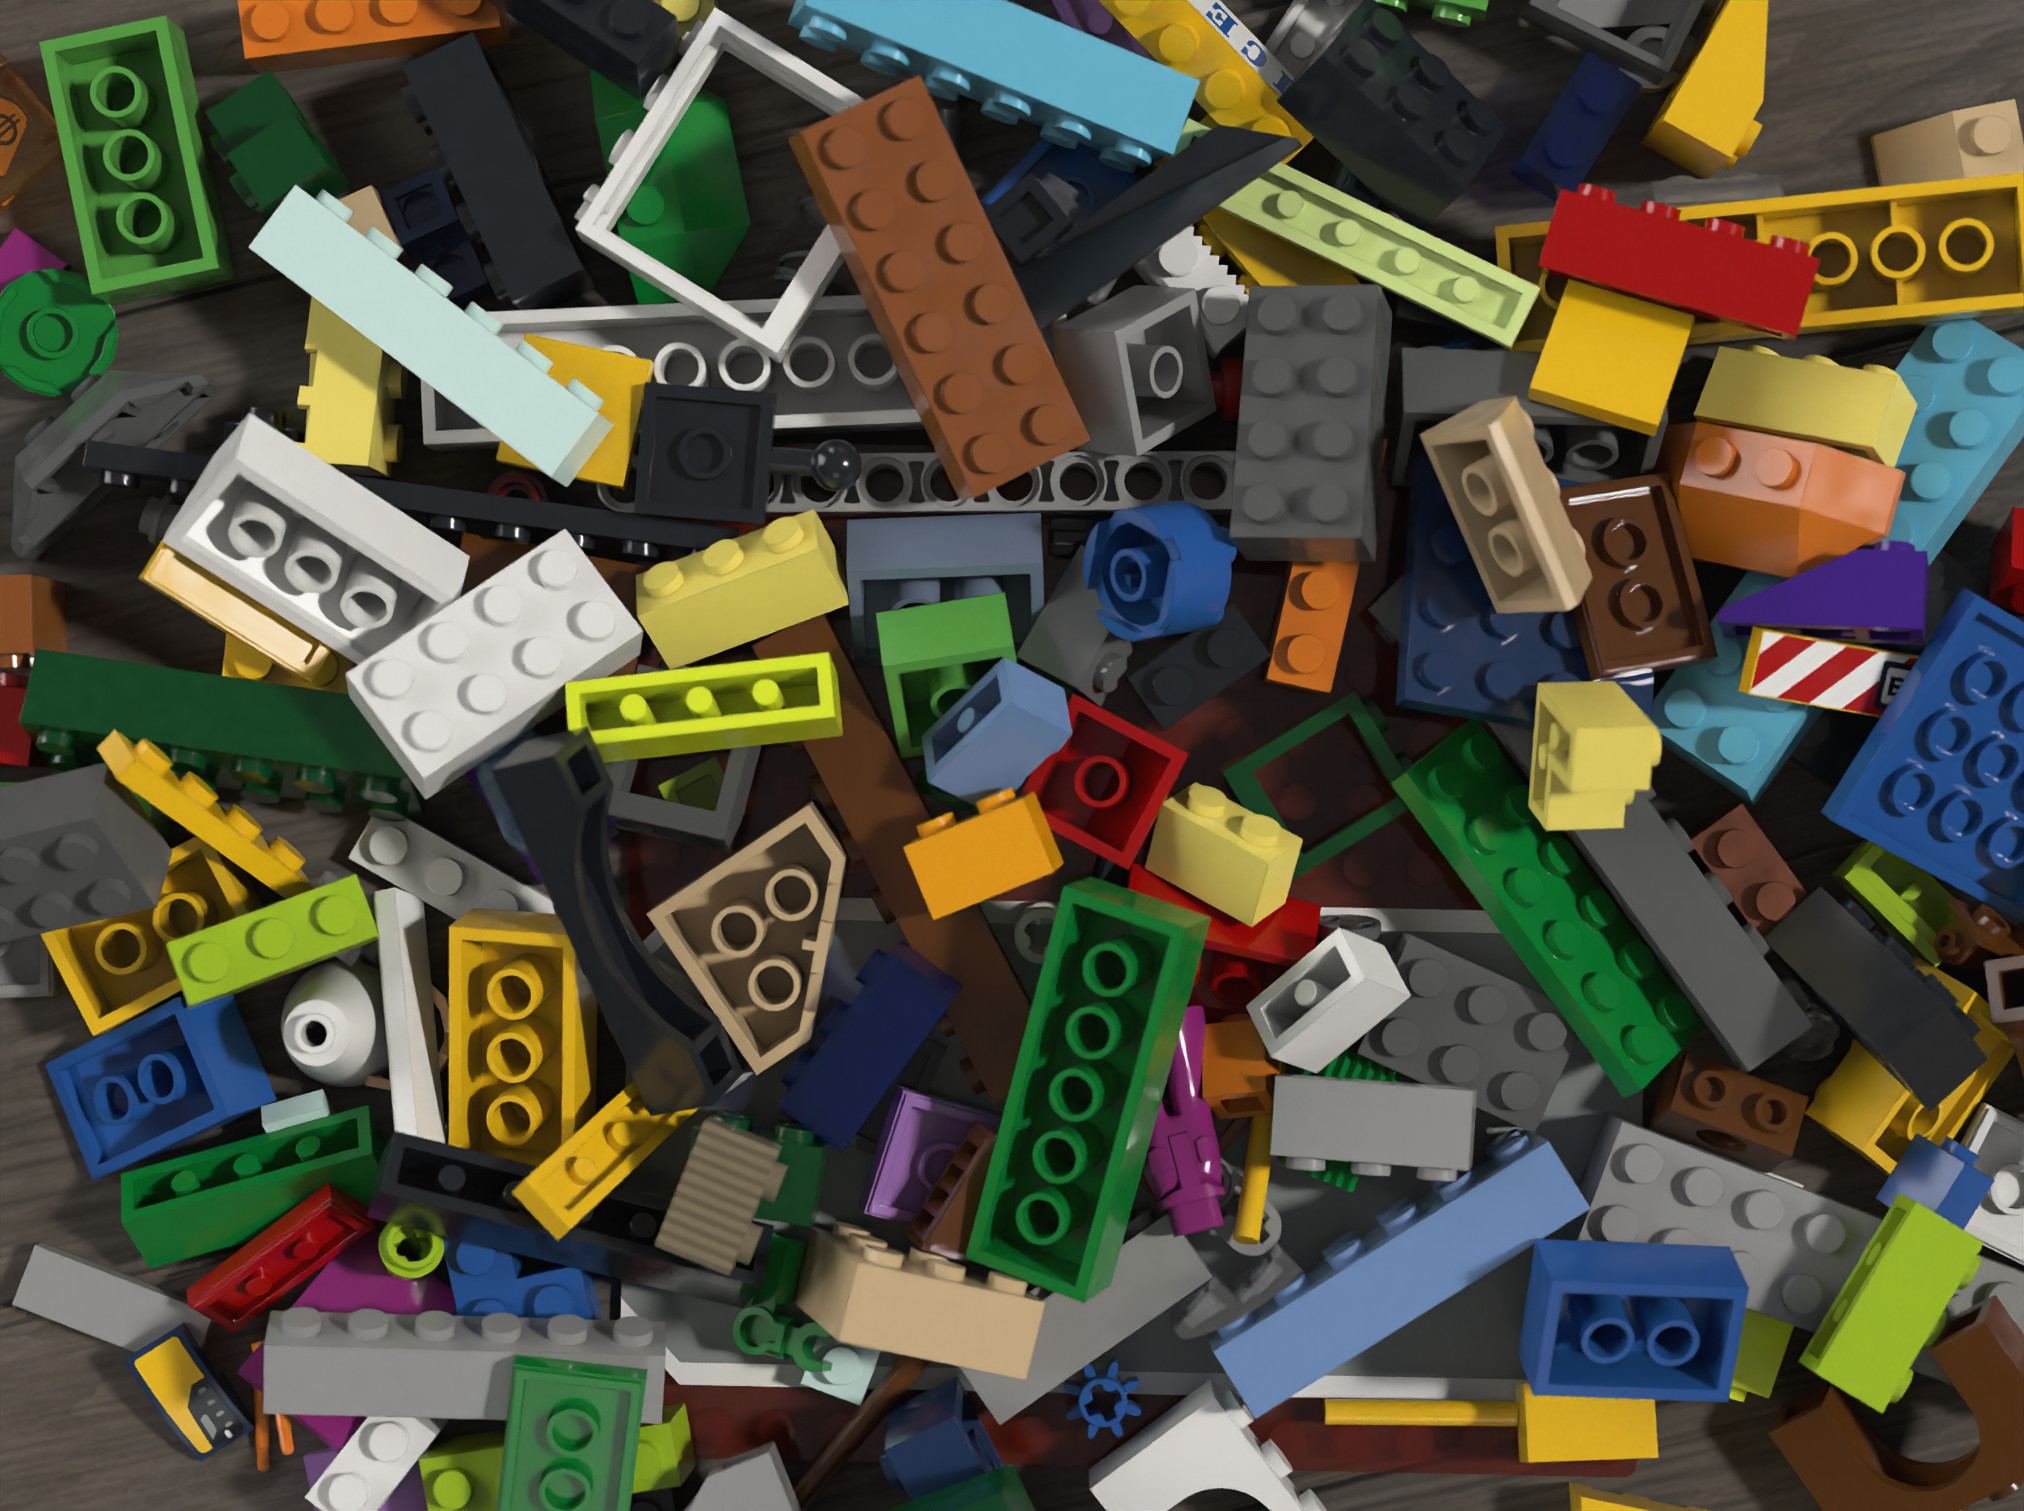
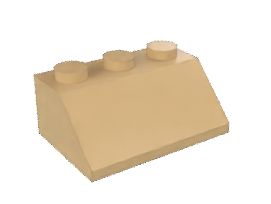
[1870,99,2024,187]
[1419,396,1593,614]

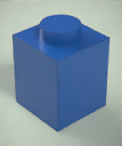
[1876,1133,1995,1230]

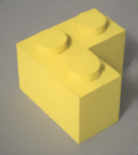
[1528,681,1661,830]

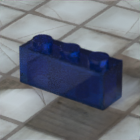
[778,940,964,1152]

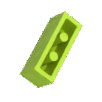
[166,874,379,1010]
[1798,1194,1984,1413]

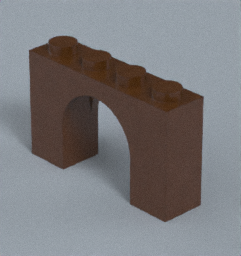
[1768,1295,2024,1511]

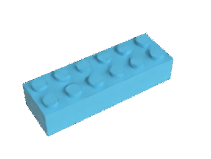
[787,0,1200,173]

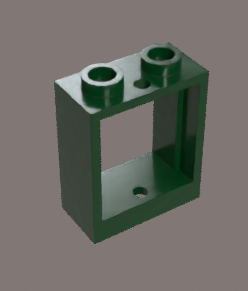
[1219,691,1413,882]

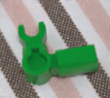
[732,1232,834,1372]

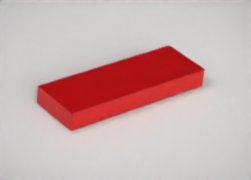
[186,1182,375,1333]

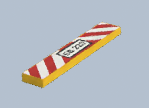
[1738,626,1920,717]

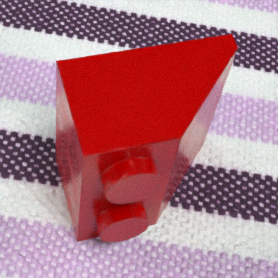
[1019,694,1189,870]

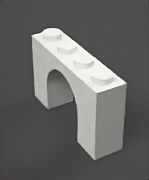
[1089,1379,1327,1511]

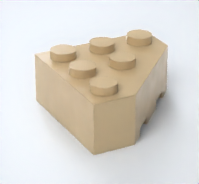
[647,799,849,1075]
[793,1222,1045,1380]

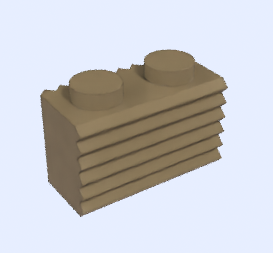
[654,1117,788,1276]

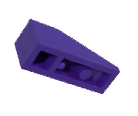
[1718,541,1929,645]

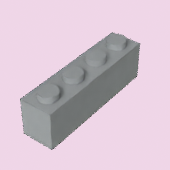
[959,1206,1212,1425]

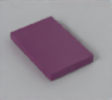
[238,1228,457,1454]

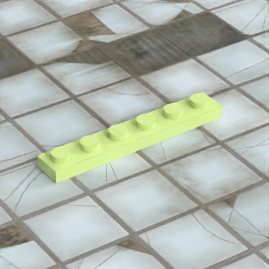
[1167,118,1540,350]

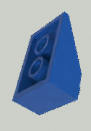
[45,994,277,1181]

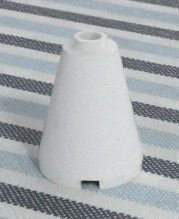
[281,960,389,1087]

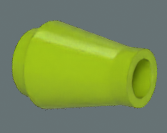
[379,1223,444,1280]

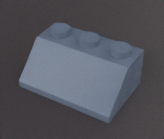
[846,512,1044,667]

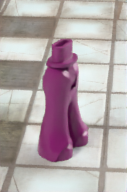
[1142,1005,1225,1237]

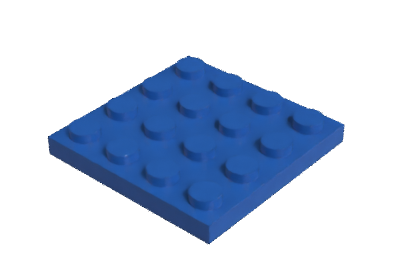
[1821,587,2024,923]

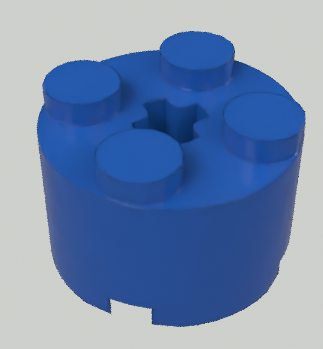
[1083,501,1237,641]

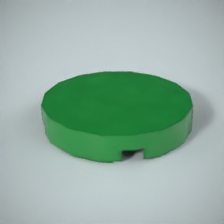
[0,268,119,397]

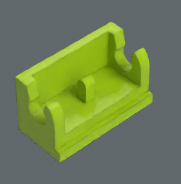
[1830,839,1958,968]

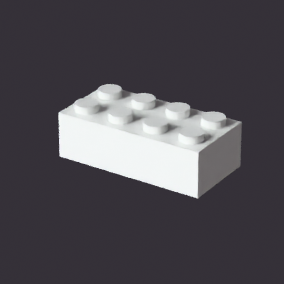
[346,529,643,799]

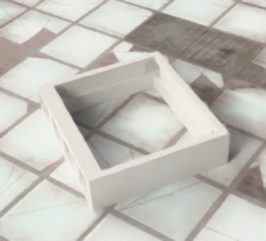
[574,7,866,363]

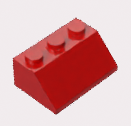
[1125,863,1321,1024]

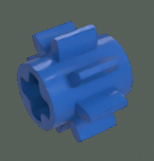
[1064,1357,1142,1439]

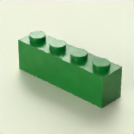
[121,1105,388,1269]

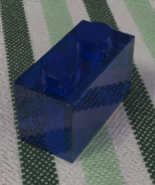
[1510,51,1643,203]

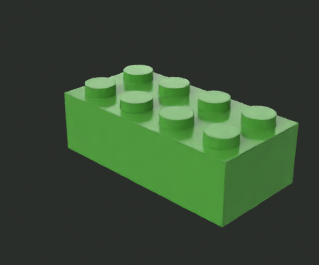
[39,15,236,305]

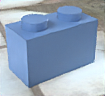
[922,657,1072,806]

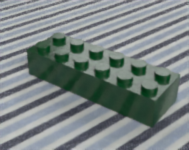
[19,648,428,822]

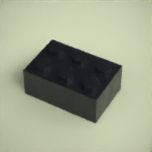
[1276,0,1509,230]
[1763,886,1988,1112]

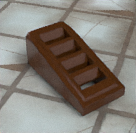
[905,1120,998,1262]

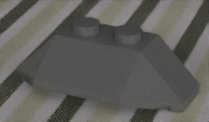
[11,370,223,562]

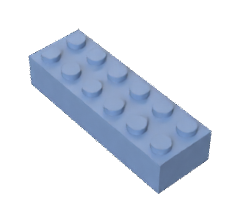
[1206,1129,1590,1419]

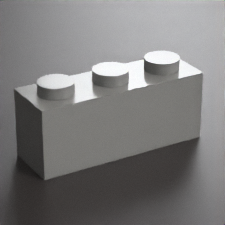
[1270,1073,1477,1181]

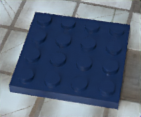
[1395,452,1654,730]

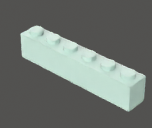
[248,185,614,487]

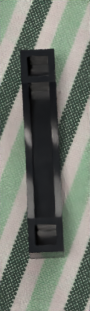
[491,726,743,1116]

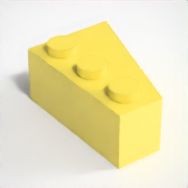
[295,296,408,477]

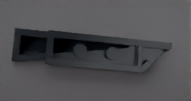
[1012,125,1303,332]

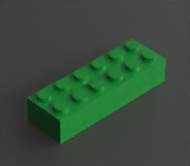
[965,877,1212,1303]

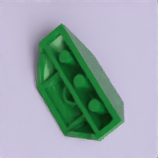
[590,67,752,305]

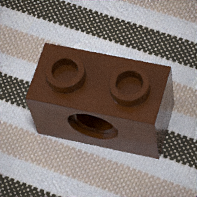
[1648,1051,1809,1174]

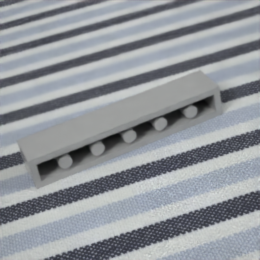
[263,1307,666,1424]

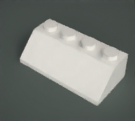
[162,413,470,665]

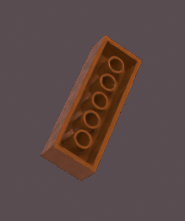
[788,75,1090,498]

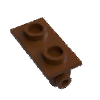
[1934,897,2024,979]

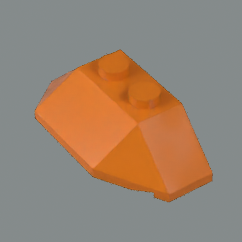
[1653,422,1906,579]

